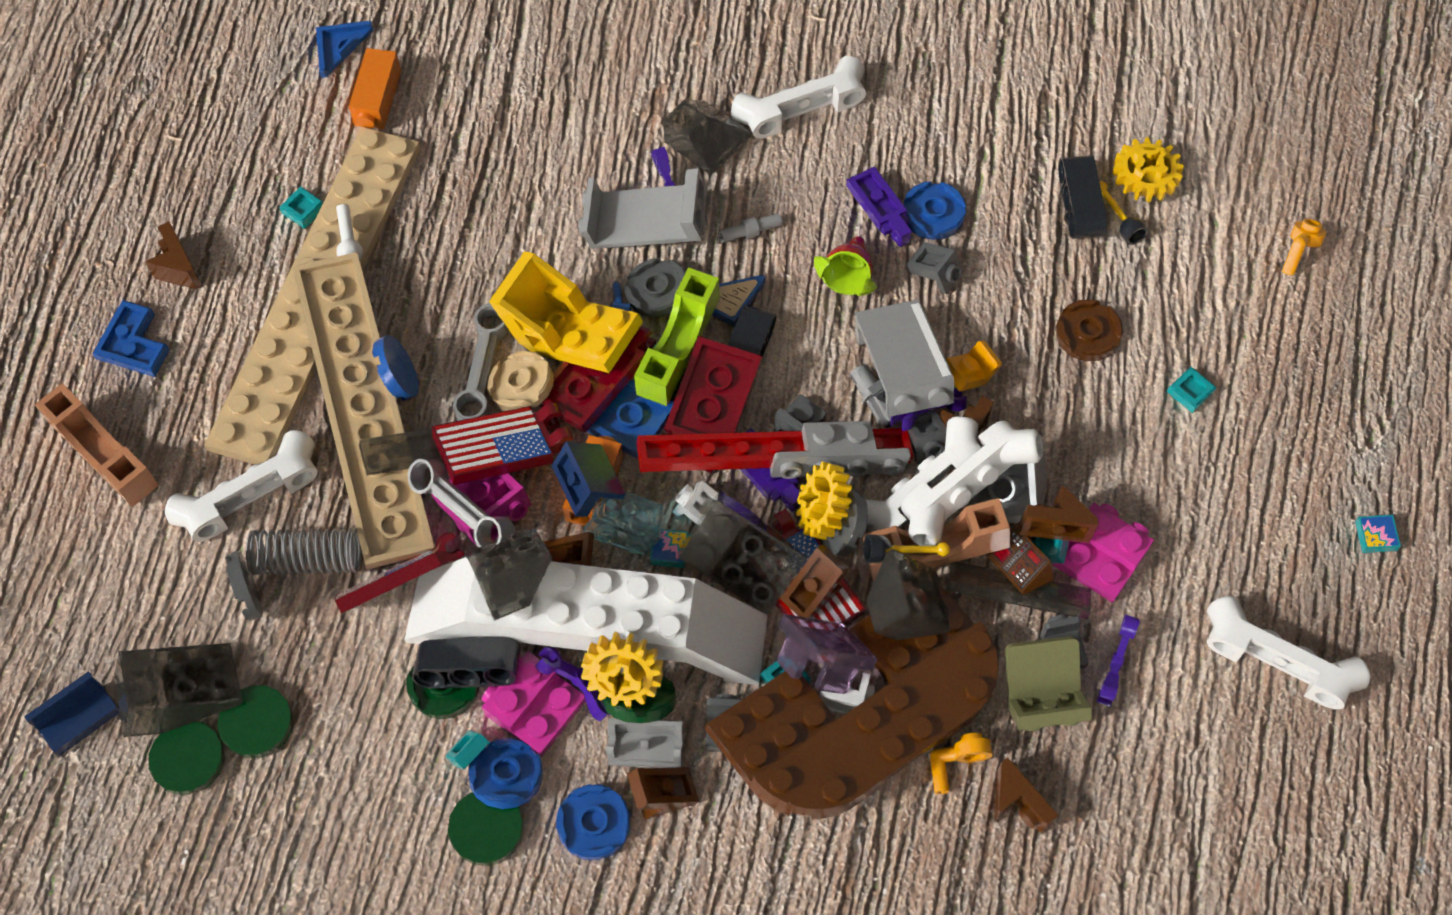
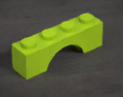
[634,267,720,406]

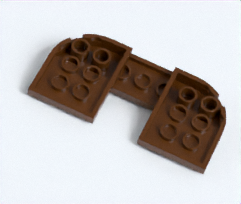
[705,574,998,819]

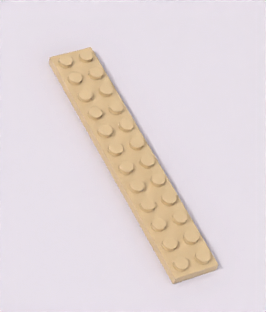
[204,127,421,465]

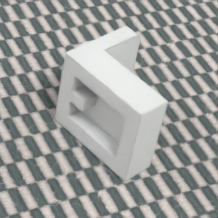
[672,481,734,535]
[819,672,875,714]

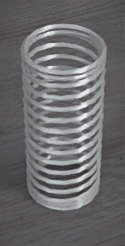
[246,528,361,575]

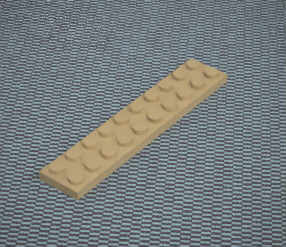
[292,252,435,570]

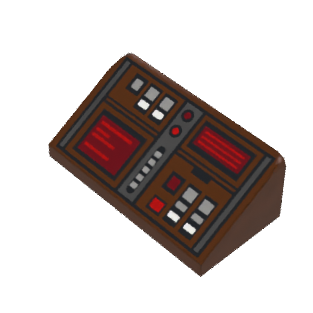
[985,523,1054,595]

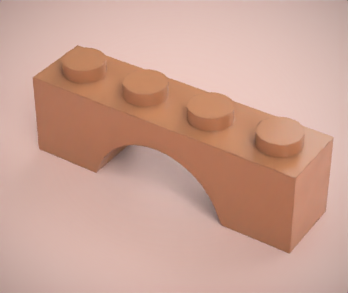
[34,383,159,507]
[862,498,1010,584]

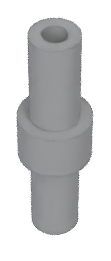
[718,213,782,243]

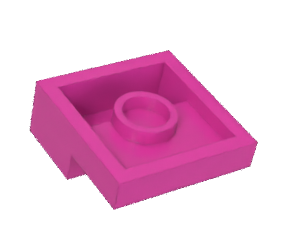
[431,473,532,547]
[1052,502,1154,603]
[482,651,586,757]

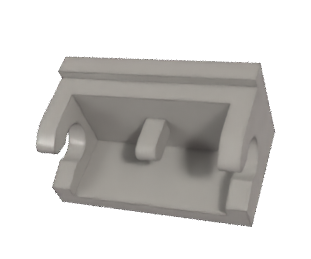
[606,718,684,768]

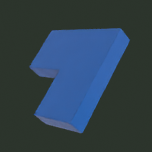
[92,300,170,377]

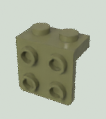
[1005,636,1092,731]

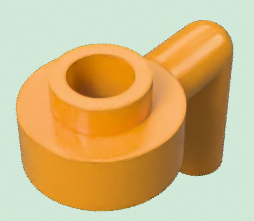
[1282,218,1327,275]
[930,733,993,795]

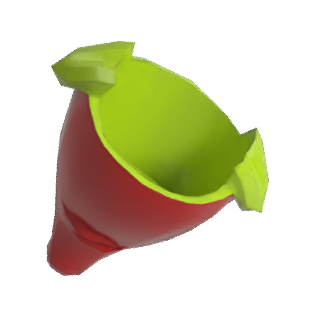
[814,236,878,296]

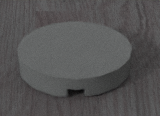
[624,258,686,317]
[819,488,868,557]
[225,550,263,621]

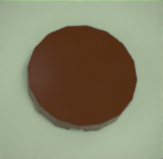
[1055,299,1123,361]

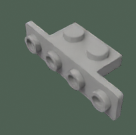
[770,421,911,479]

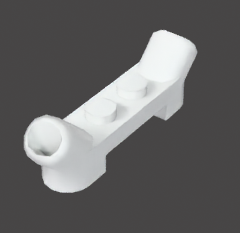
[731,56,866,139]
[866,417,982,532]
[901,420,1043,546]
[165,430,317,542]
[1207,596,1371,709]

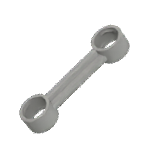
[453,303,509,421]
[408,459,515,552]

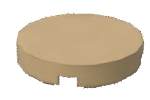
[487,351,554,411]

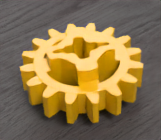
[1112,137,1184,202]
[796,462,852,540]
[581,632,664,707]

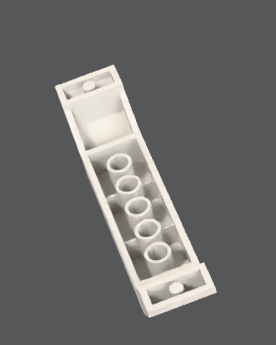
[405,553,767,685]

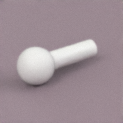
[336,204,363,260]

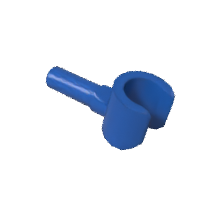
[612,282,632,311]

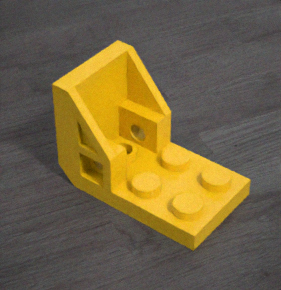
[489,251,643,373]

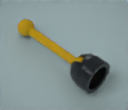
[1099,181,1149,245]
[863,534,950,563]

